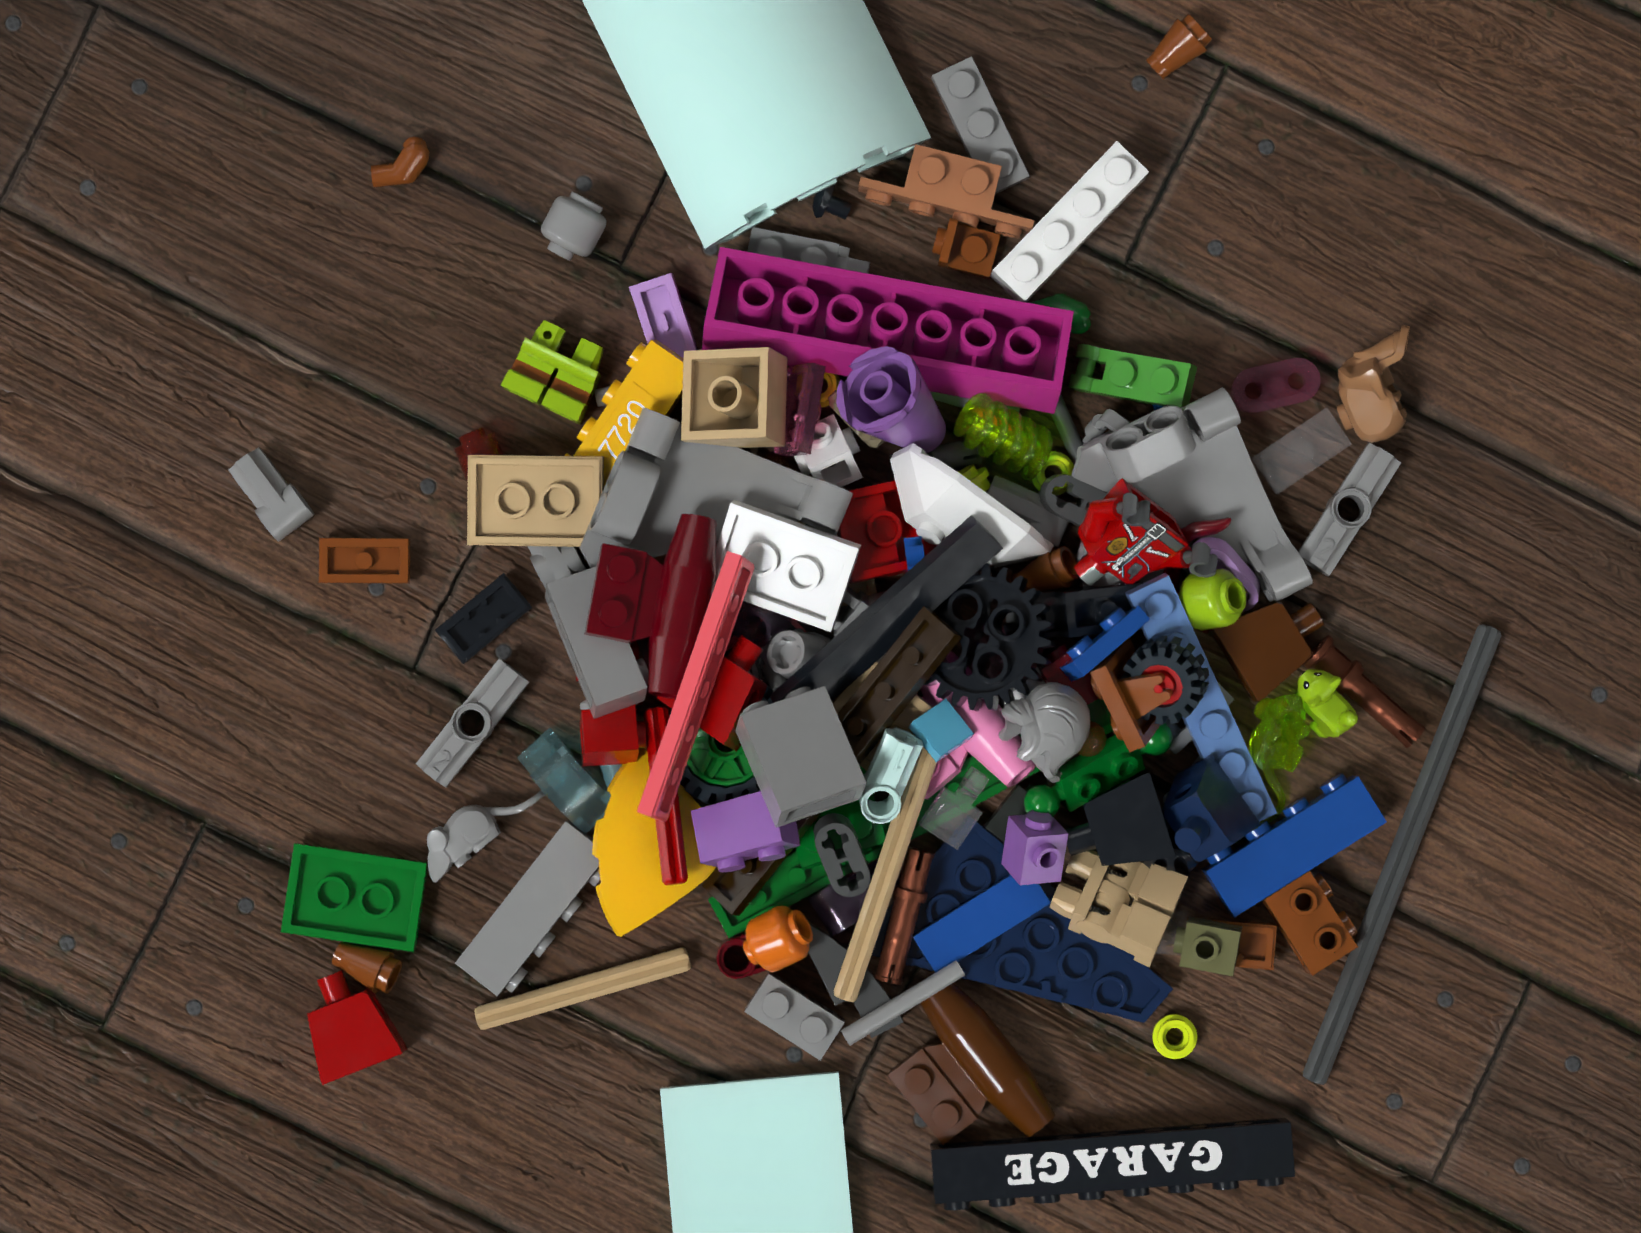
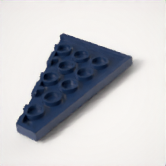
[872,814,1173,1023]

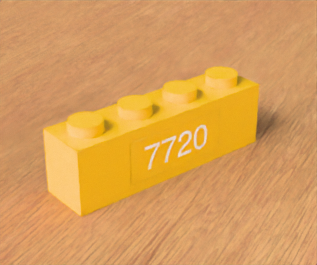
[564,339,683,486]

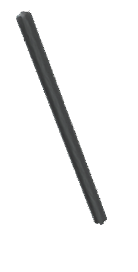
[1303,624,1502,1085]

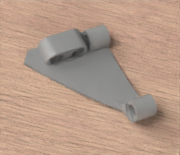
[1071,387,1313,602]
[579,407,853,568]

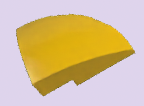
[592,748,716,937]

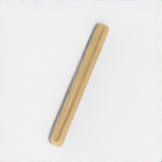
[834,747,937,1002]

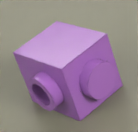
[1001,811,1068,885]

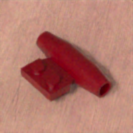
[584,514,717,699]

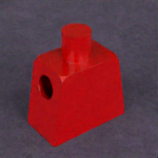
[657,635,767,751]
[307,970,407,1085]

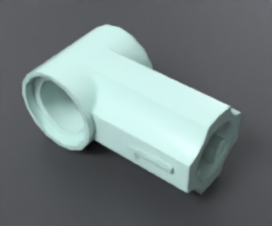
[859,727,923,824]

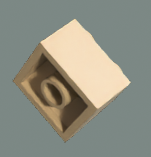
[681,347,787,448]

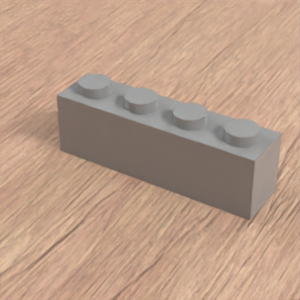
[455,820,600,996]

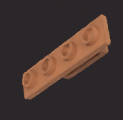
[858,144,1035,239]

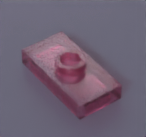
[774,363,826,457]

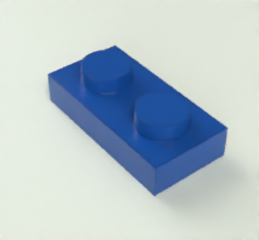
[1060,605,1150,682]

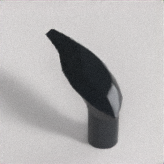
[812,184,852,220]

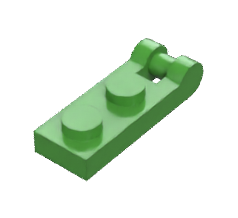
[1068,344,1197,408]

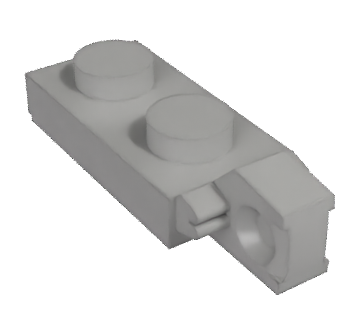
[747,227,870,274]

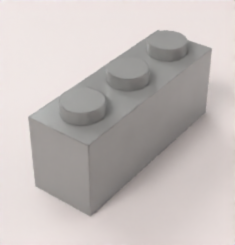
[545,566,649,719]

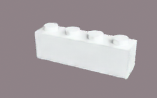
[990,141,1149,302]

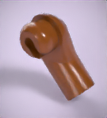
[371,136,430,188]

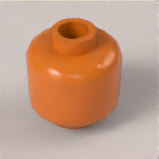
[743,905,813,972]

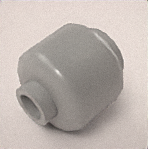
[541,191,606,261]

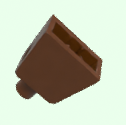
[1209,601,1324,702]

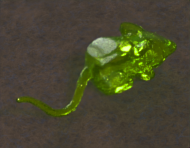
[1237,694,1311,842]

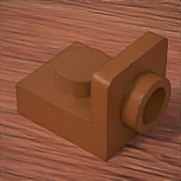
[932,218,1001,279]

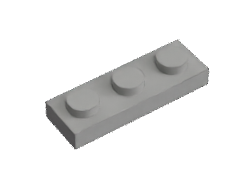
[931,56,1029,194]

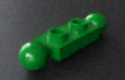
[1024,723,1173,817]

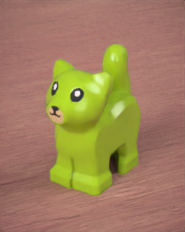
[1289,669,1358,738]

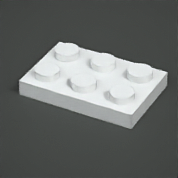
[714,500,861,632]

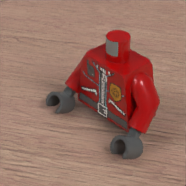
[1074,478,1218,586]

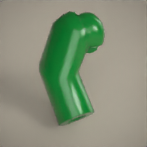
[1030,293,1091,334]

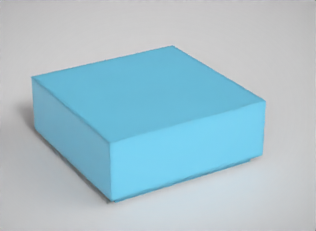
[908,699,974,762]

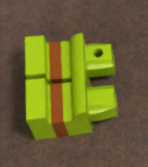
[501,320,604,425]

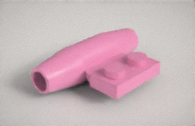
[920,651,1036,800]

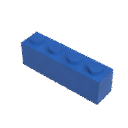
[1201,773,1387,917]

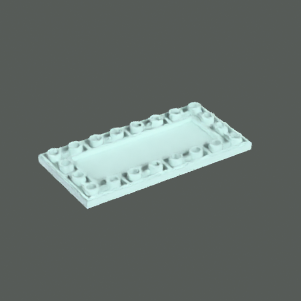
[660,1071,853,1233]

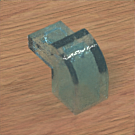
[517,728,611,834]

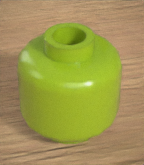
[1178,569,1246,630]

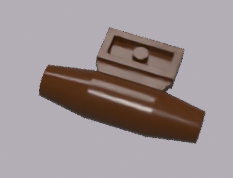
[888,983,1055,1145]

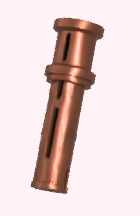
[1302,635,1426,748]

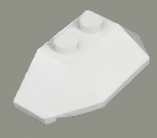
[890,443,1054,571]

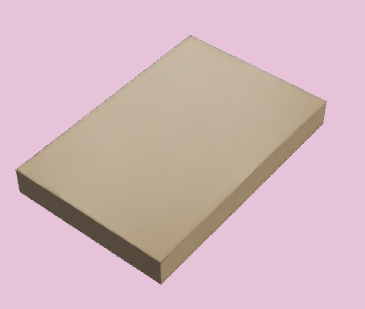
[467,455,604,547]

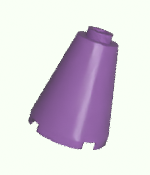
[836,346,946,453]

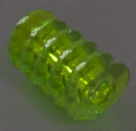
[953,393,1053,481]

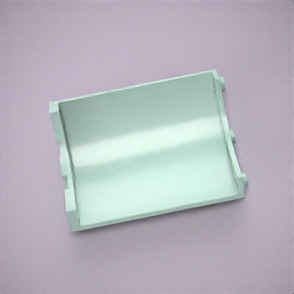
[582,0,931,249]

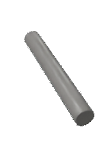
[841,960,965,1046]

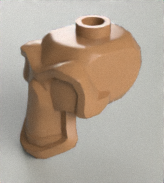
[1337,325,1410,443]

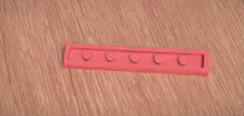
[637,551,755,822]

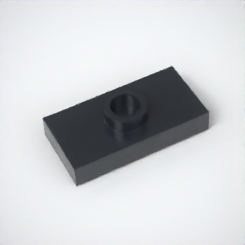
[435,573,533,665]

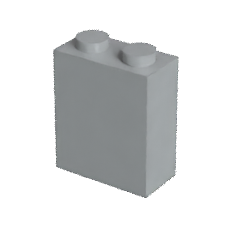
[735,686,866,828]

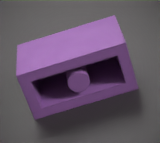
[691,791,801,872]

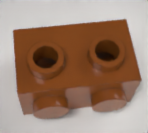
[1262,871,1358,976]

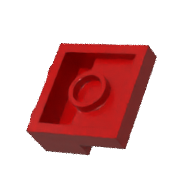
[837,480,937,584]

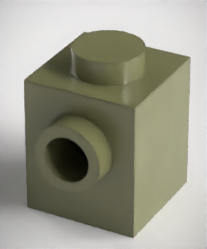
[1173,916,1243,976]

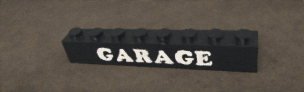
[930,1117,1295,1210]

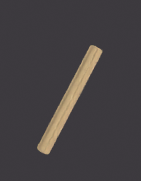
[474,947,691,1030]

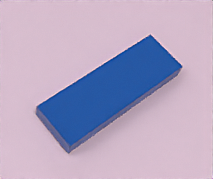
[913,875,1051,973]

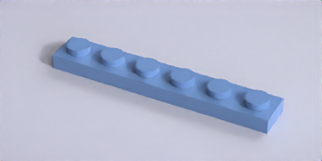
[1125,573,1277,822]

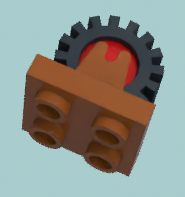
[1090,635,1209,752]

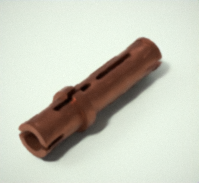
[874,846,935,985]

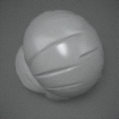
[998,682,1090,783]

